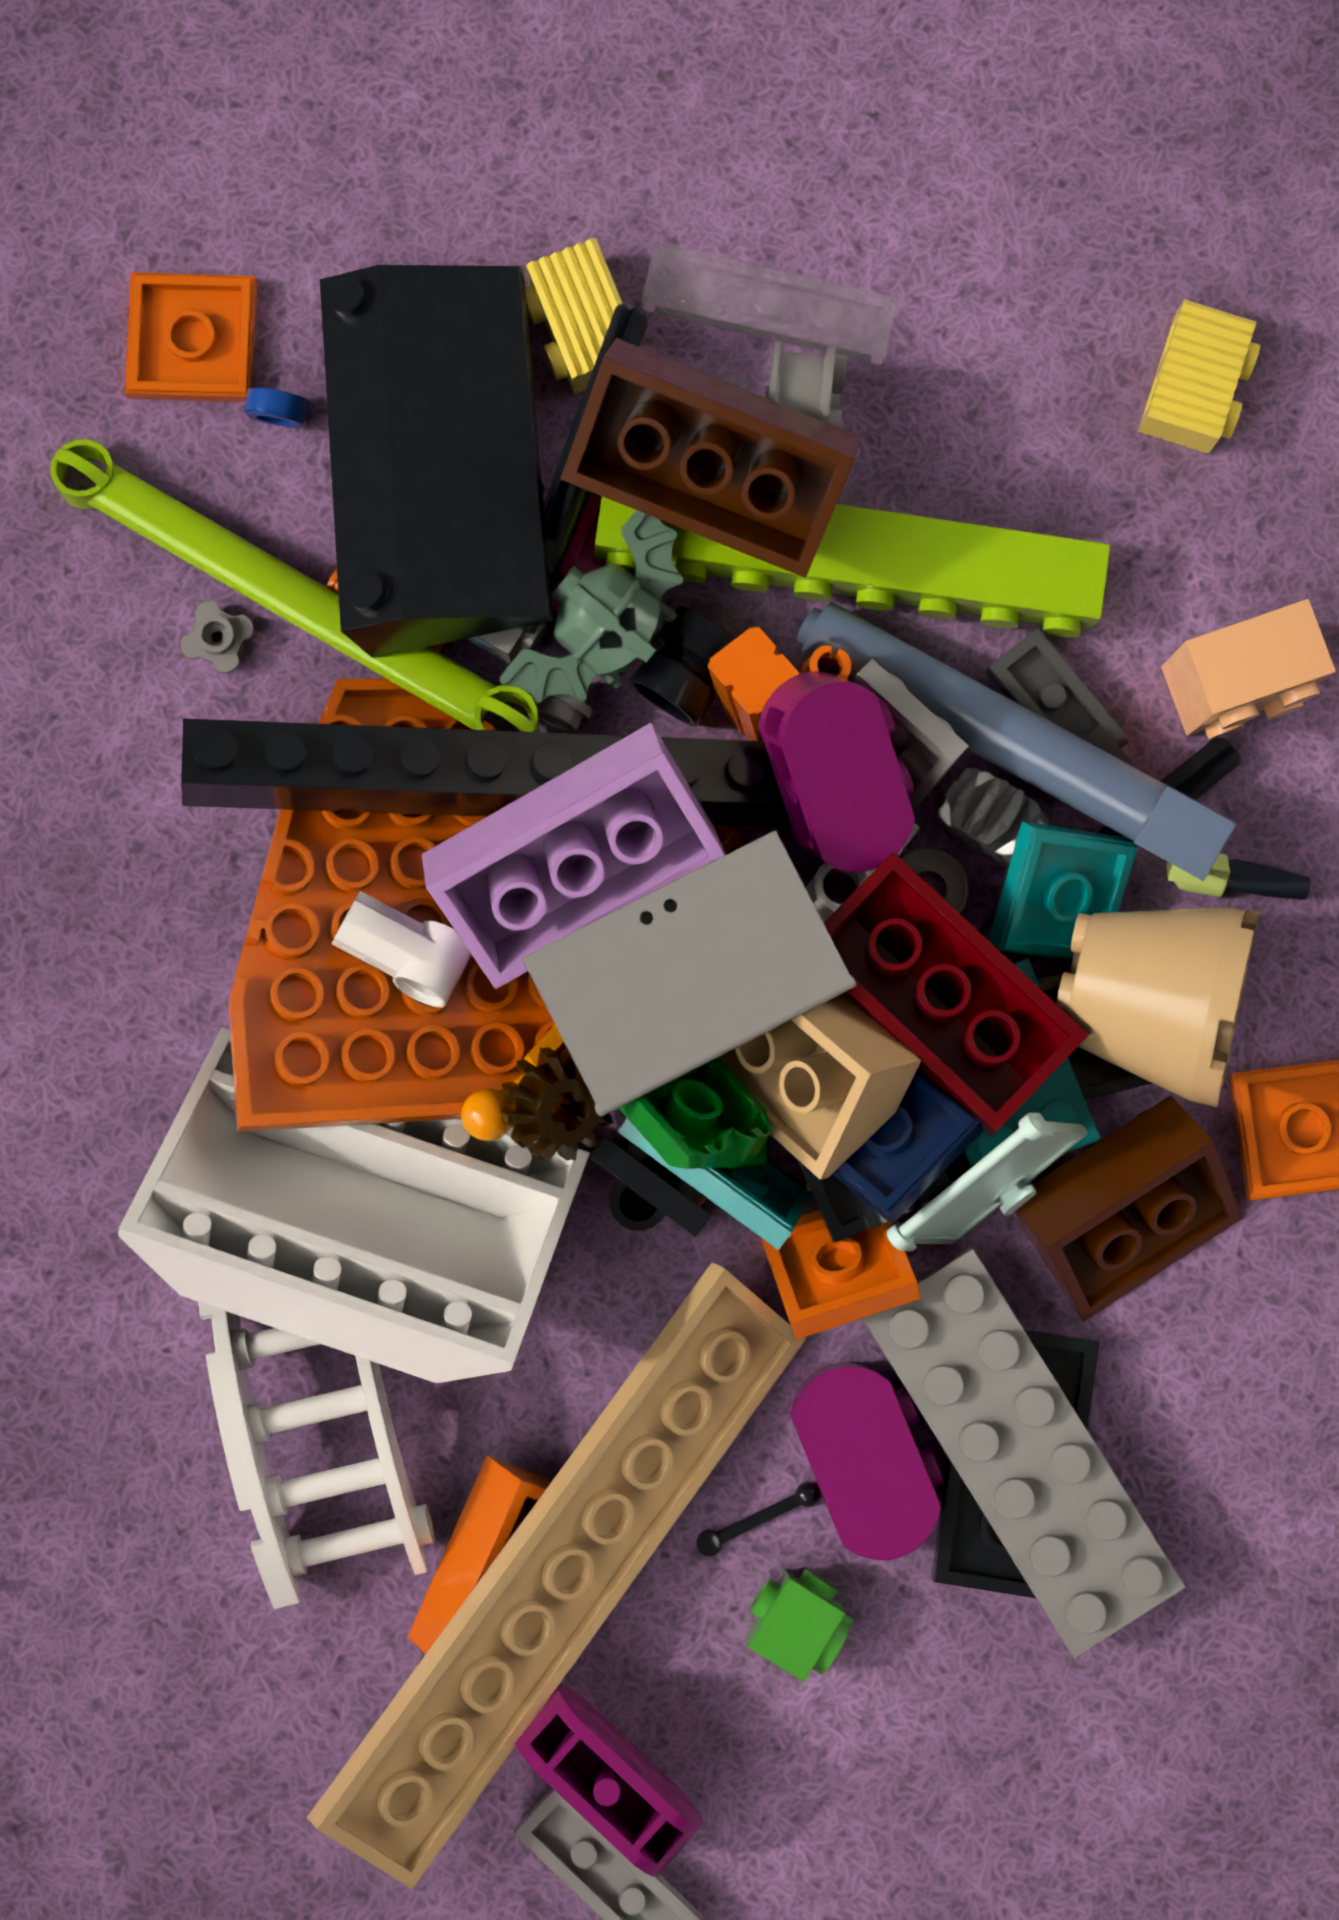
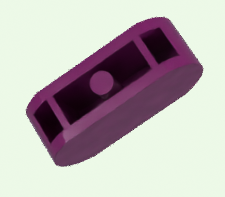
[759,671,915,873]
[790,1362,944,1560]
[515,1684,704,1877]

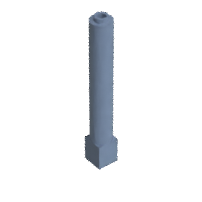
[797,602,1237,881]

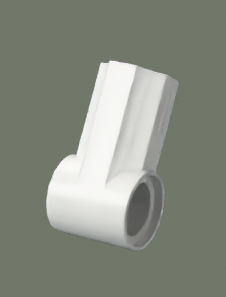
[331,891,472,1008]

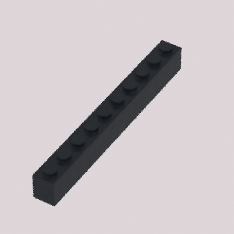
[181,718,791,826]

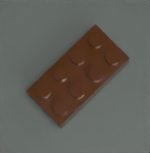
[560,338,861,578]

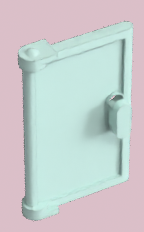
[886,1112,1088,1251]

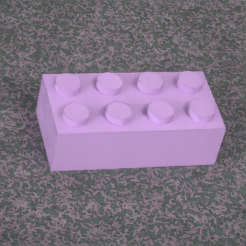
[421,723,725,989]

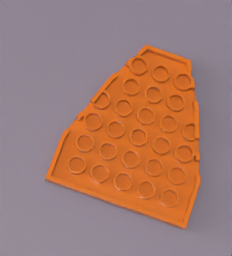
[228,678,619,1132]

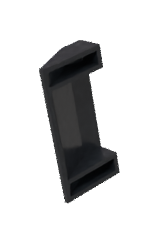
[320,265,553,658]

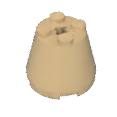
[1056,907,1259,1107]

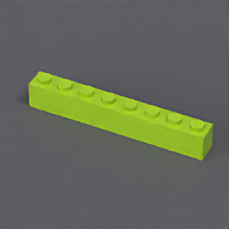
[594,496,1110,638]

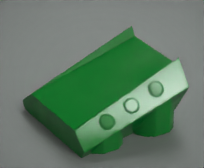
[619,1059,772,1169]

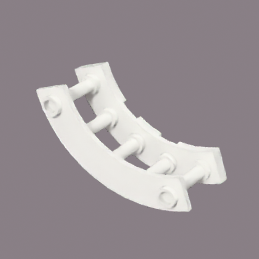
[198,1302,435,1609]

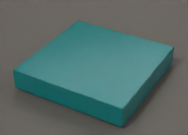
[988,821,1138,960]

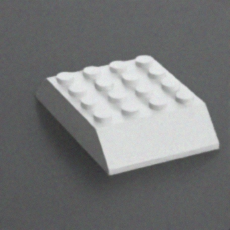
[118,1027,590,1383]

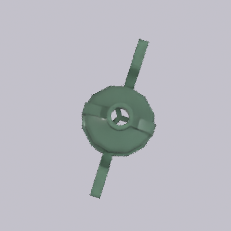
[499,510,684,704]

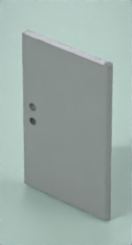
[522,830,856,1117]

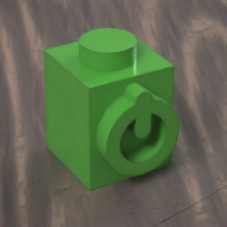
[746,1568,854,1682]

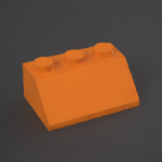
[407,1455,553,1654]

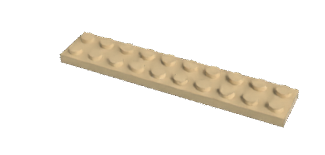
[307,1262,806,1890]

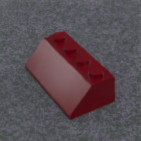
[824,852,1089,1138]

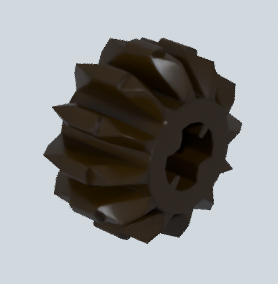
[499,1047,614,1161]

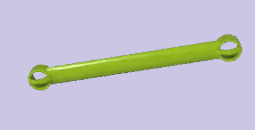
[50,439,539,732]

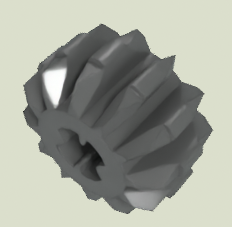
[935,768,1049,868]

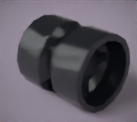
[628,606,735,727]

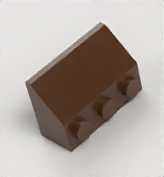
[1015,1095,1243,1322]

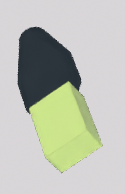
[1166,853,1311,900]

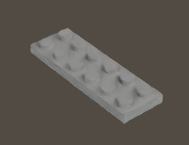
[862,1248,1186,1658]

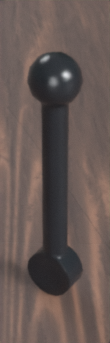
[696,1482,821,1557]

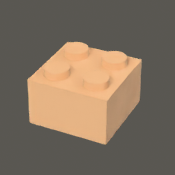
[1161,599,1336,740]

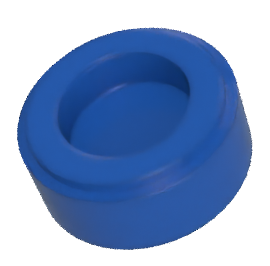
[244,388,310,428]

